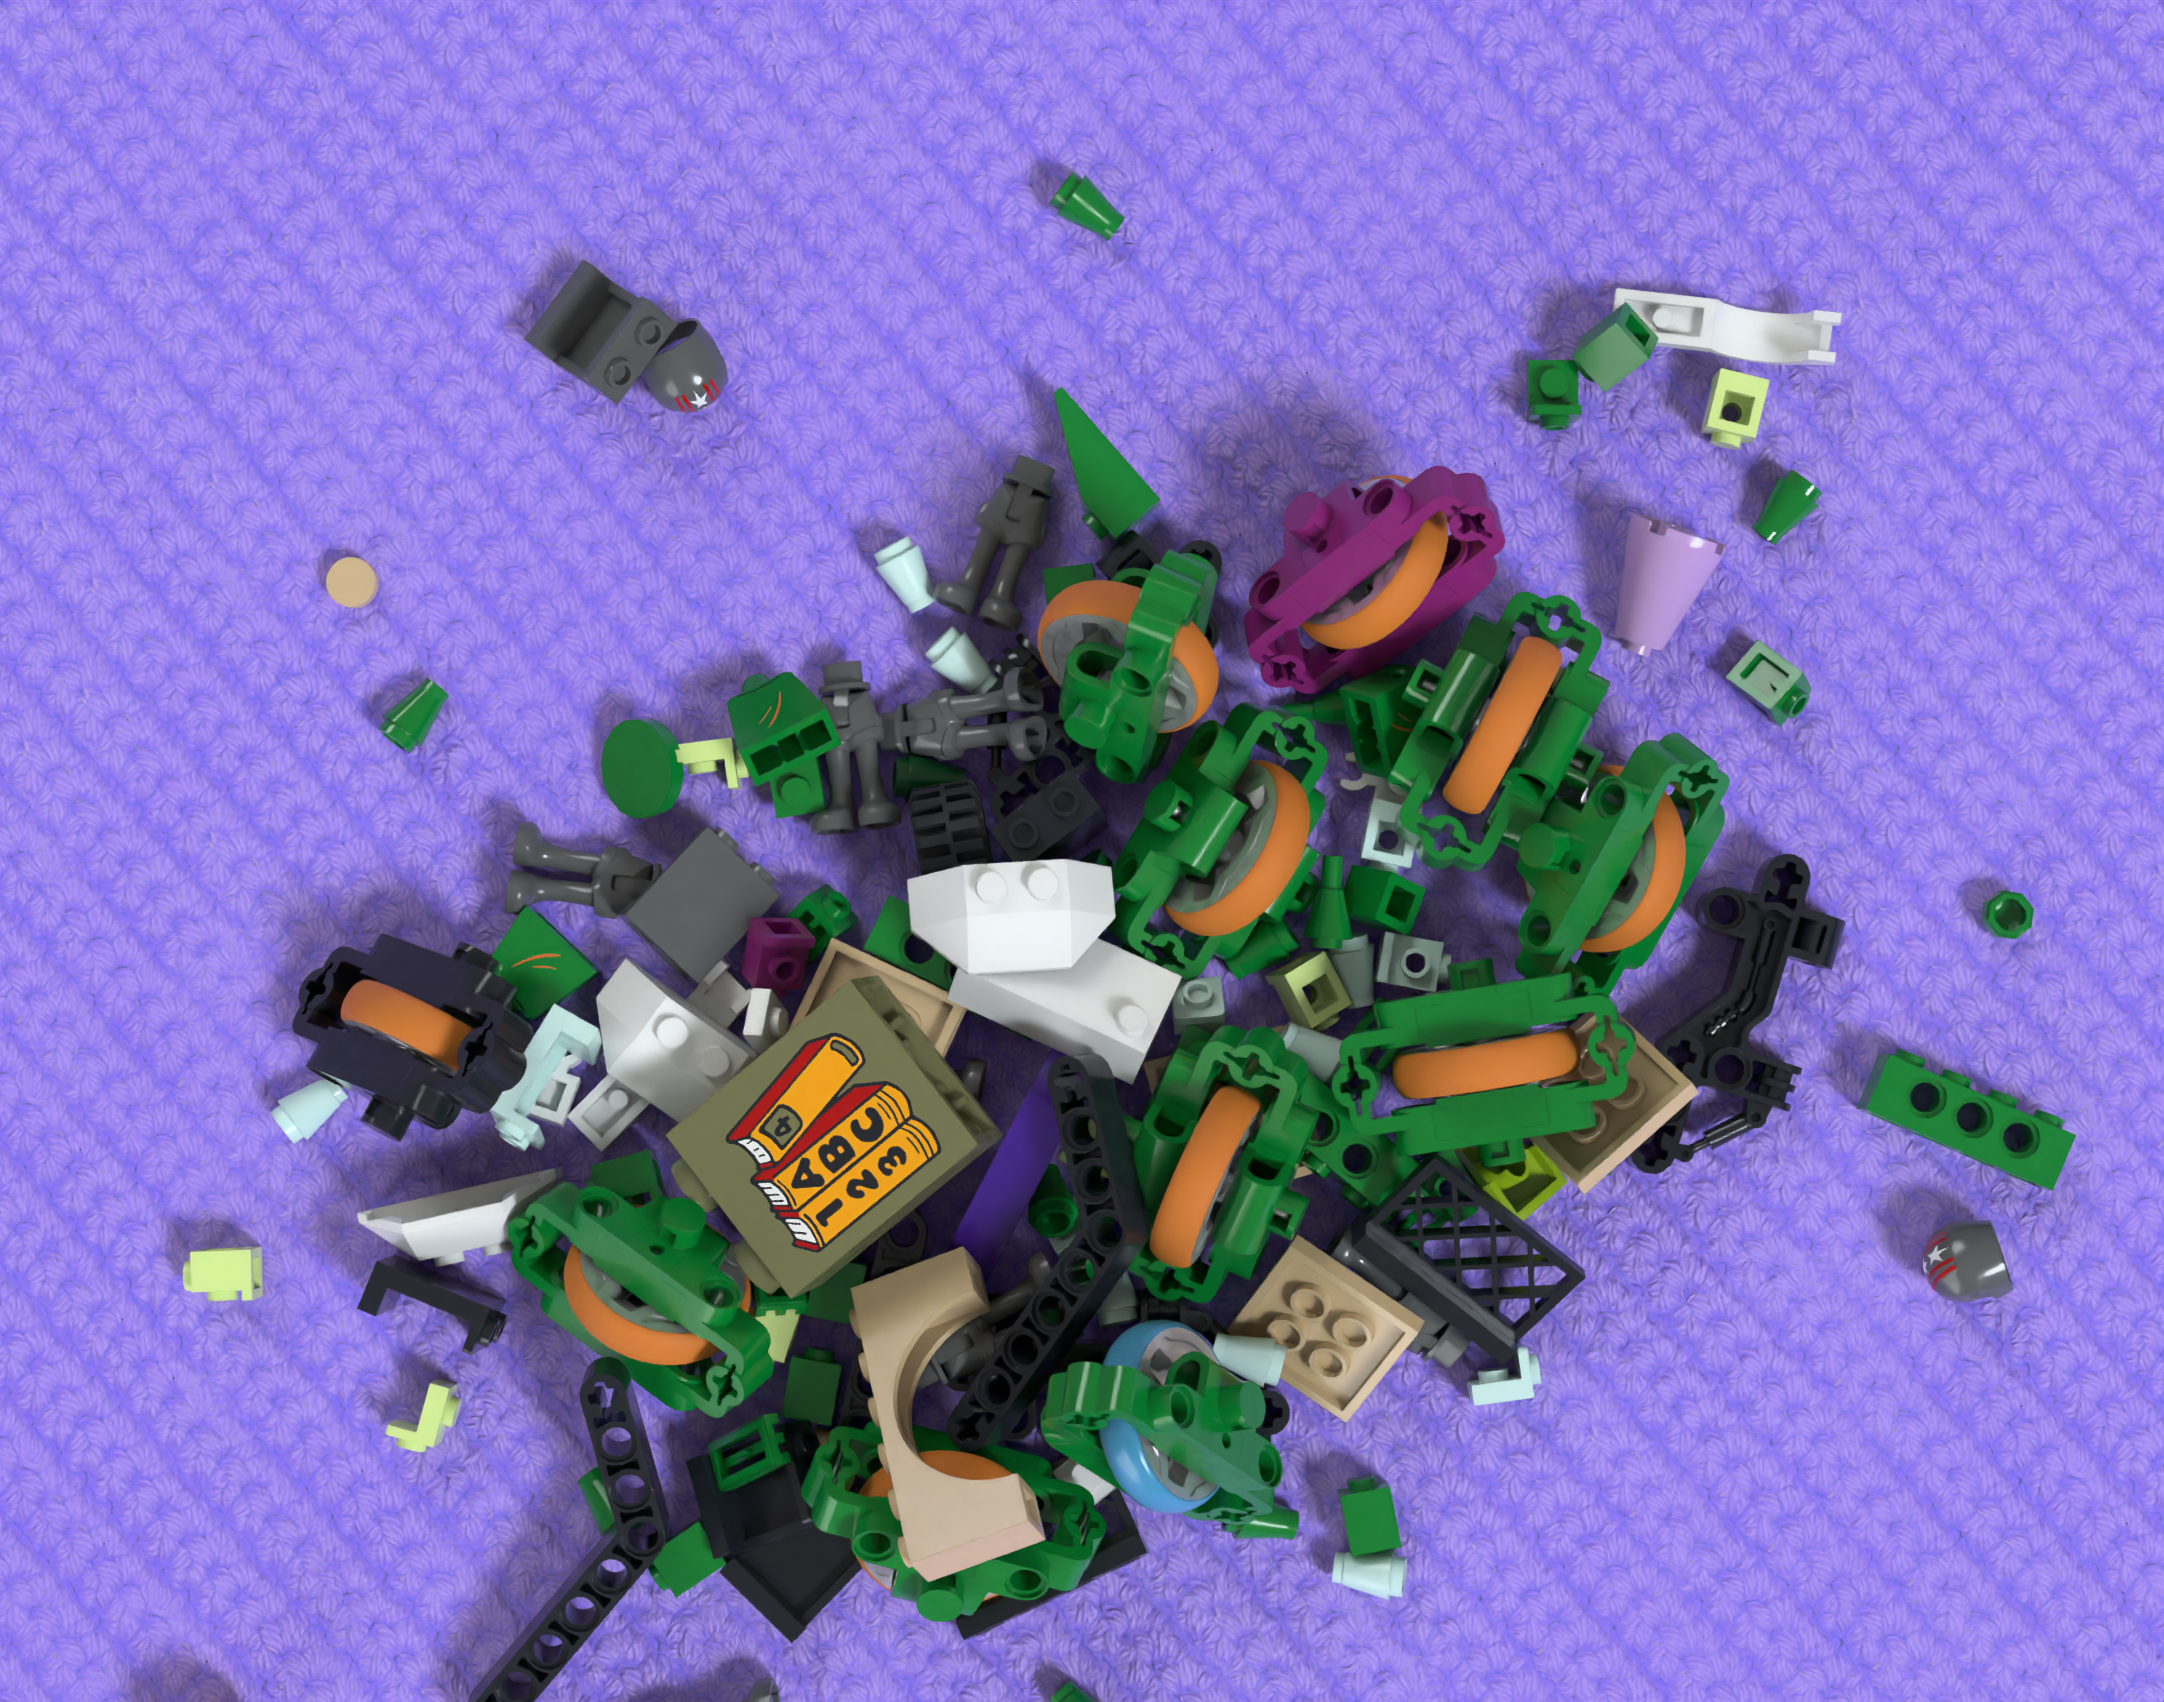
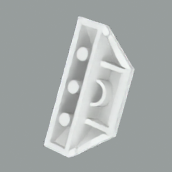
[907,859,1116,975]
[596,957,760,1123]
[357,1166,563,1267]

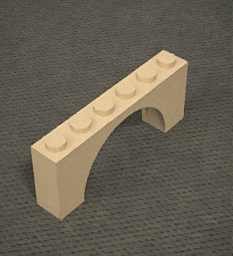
[849,1246,1046,1582]

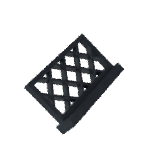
[1351,1152,1586,1365]
[955,1456,1150,1640]

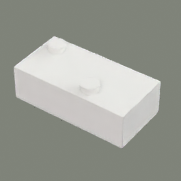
[947,938,1182,1085]

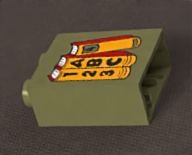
[665,975,1004,1299]

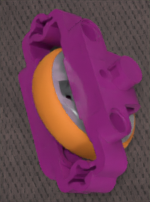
[1243,466,1505,694]

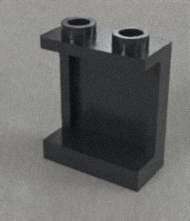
[991,770,1110,862]
[357,1255,508,1355]
[686,1420,821,1559]
[719,1527,862,1643]

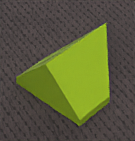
[1454,1144,1568,1224]

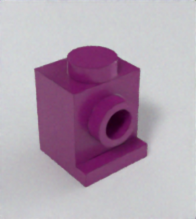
[741,917,816,999]

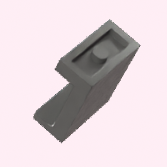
[524,260,678,405]
[617,826,780,984]

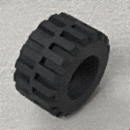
[909,778,994,876]

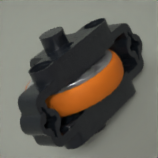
[292,933,533,1142]

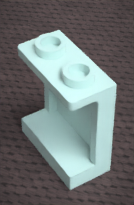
[490,1003,603,1151]

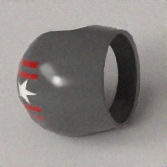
[643,318,727,413]
[1922,1220,2014,1302]

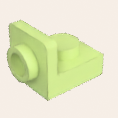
[675,737,749,790]

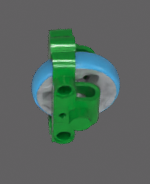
[1040,1319,1283,1525]

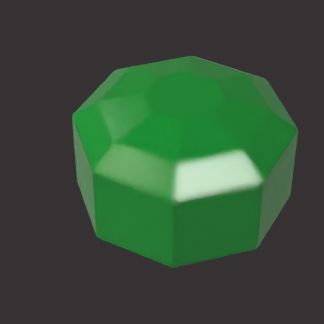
[1981,891,2034,940]

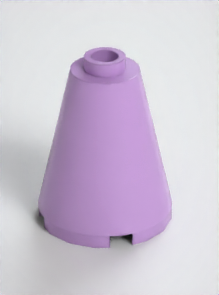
[1615,512,1727,657]

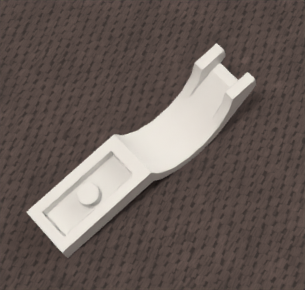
[1613,288,1842,365]
[567,958,752,1152]

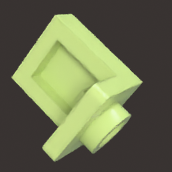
[385,1378,461,1452]

